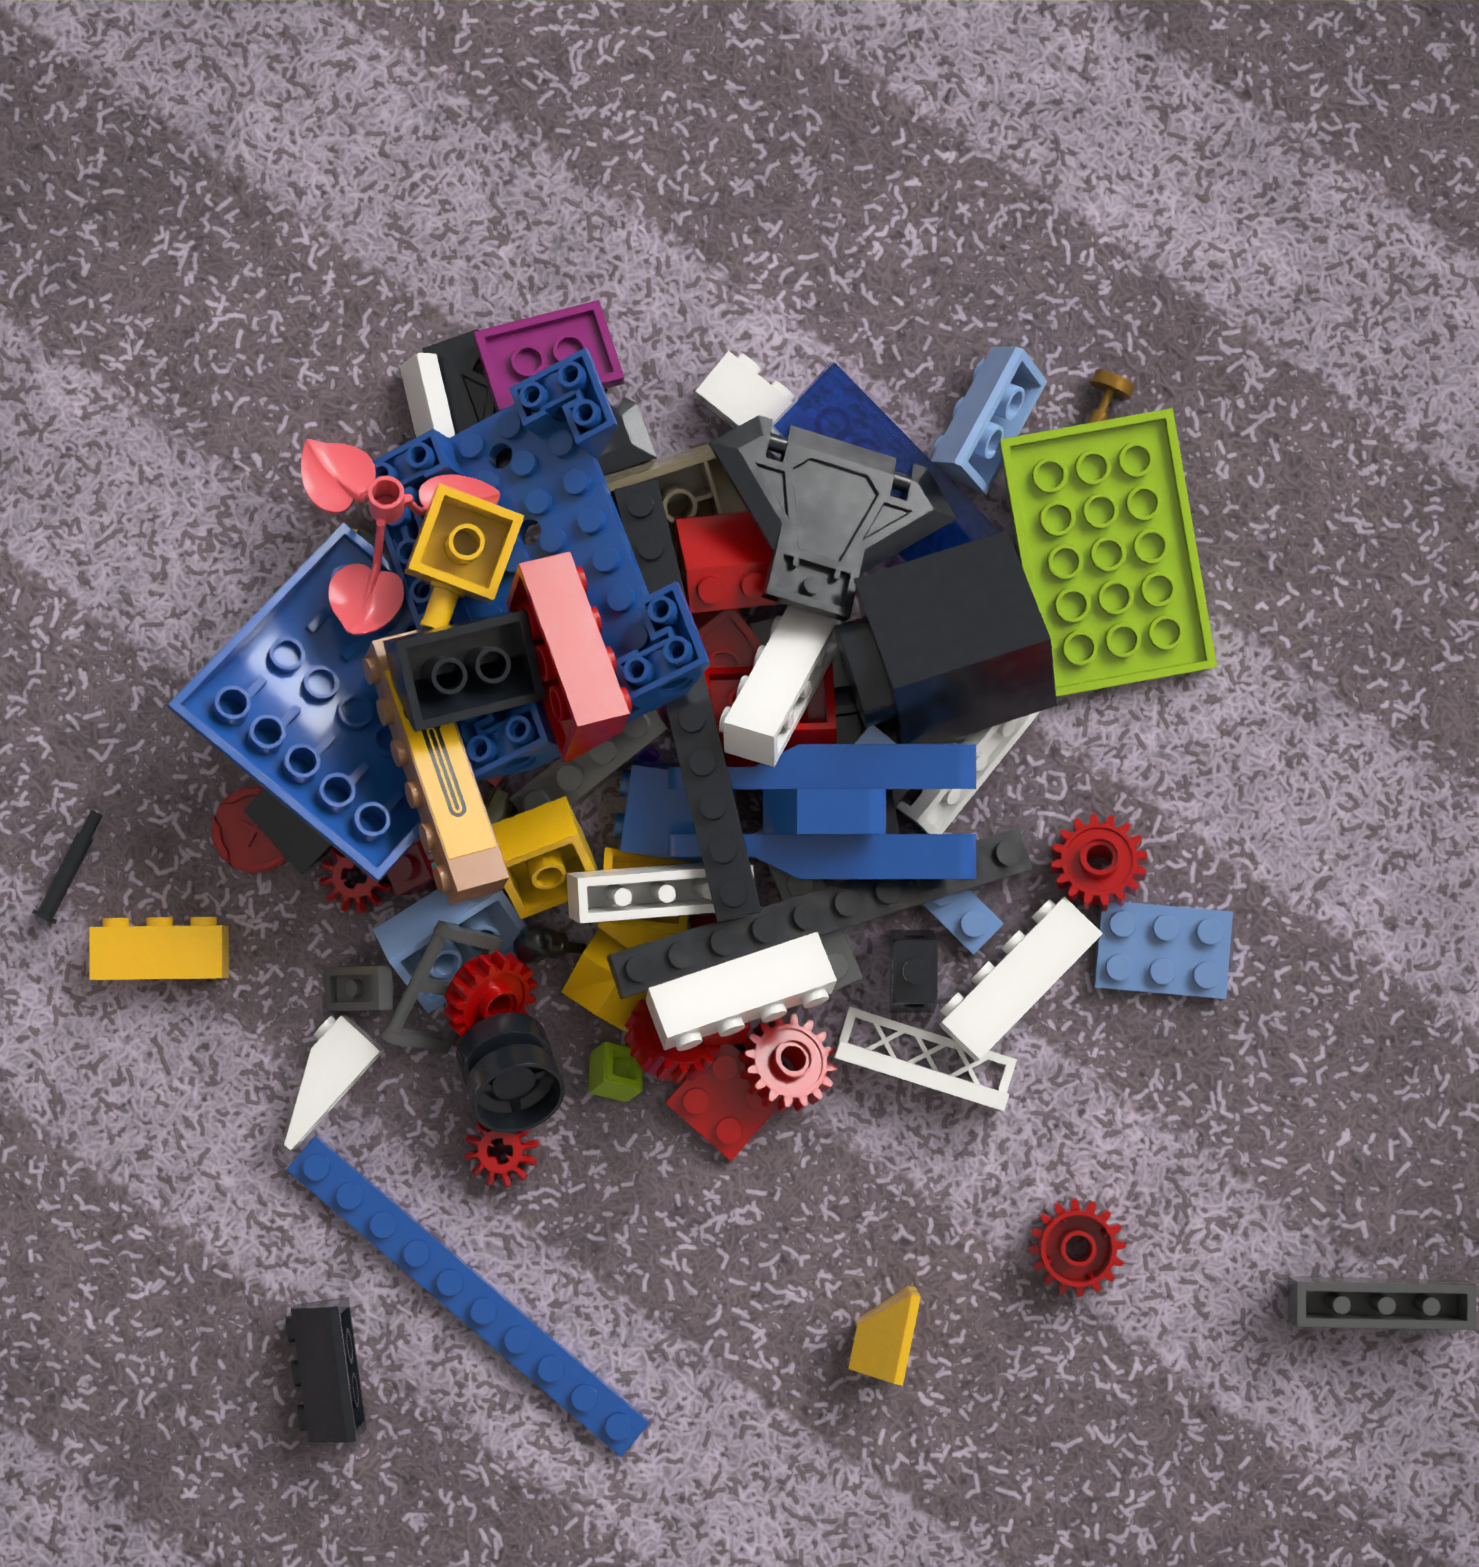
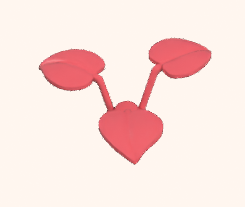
[301,439,500,635]

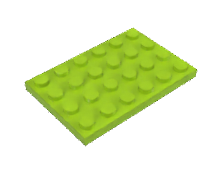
[999,408,1217,697]

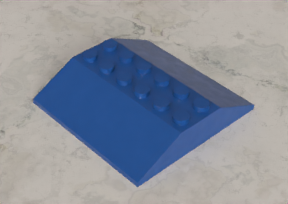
[167,522,422,883]

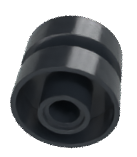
[456,1012,565,1133]

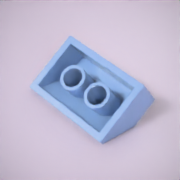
[930,346,1047,495]
[373,888,528,1013]

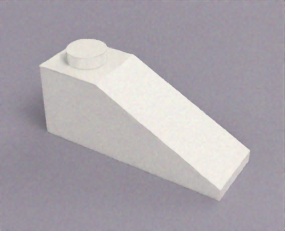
[284,1015,384,1150]

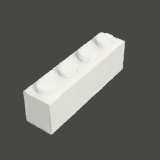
[695,351,856,461]
[719,605,841,767]
[567,862,754,923]
[938,897,1103,1062]
[646,932,837,1051]

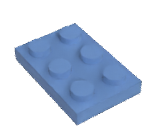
[1093,902,1233,999]

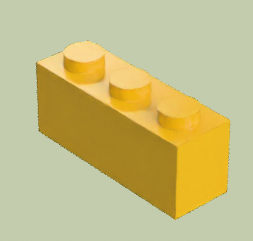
[89,917,229,980]

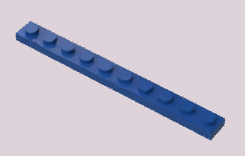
[286,1135,650,1457]

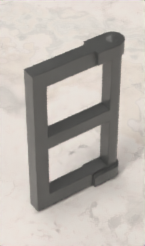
[381,920,504,1054]

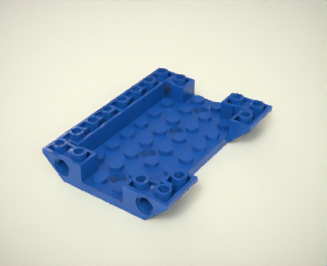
[373,348,711,781]

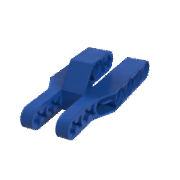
[668,744,976,879]

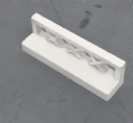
[896,711,1040,834]
[834,1007,1017,1111]

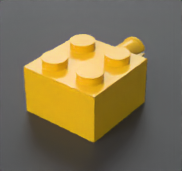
[404,483,524,629]
[491,796,598,919]

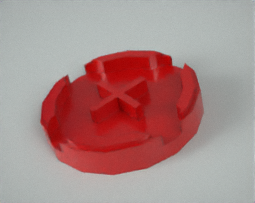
[211,786,287,873]

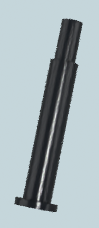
[32,810,103,924]

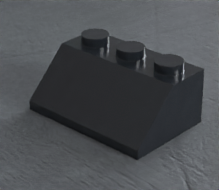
[383,610,546,732]
[285,1297,367,1443]

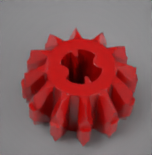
[319,847,393,914]
[464,1121,539,1188]

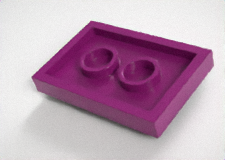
[474,300,625,412]

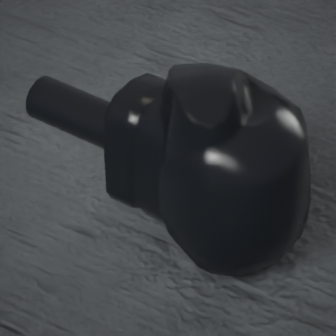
[513,924,587,964]

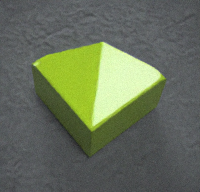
[588,1041,643,1102]

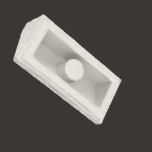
[400,353,455,438]

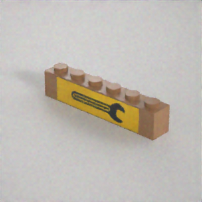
[362,628,509,905]

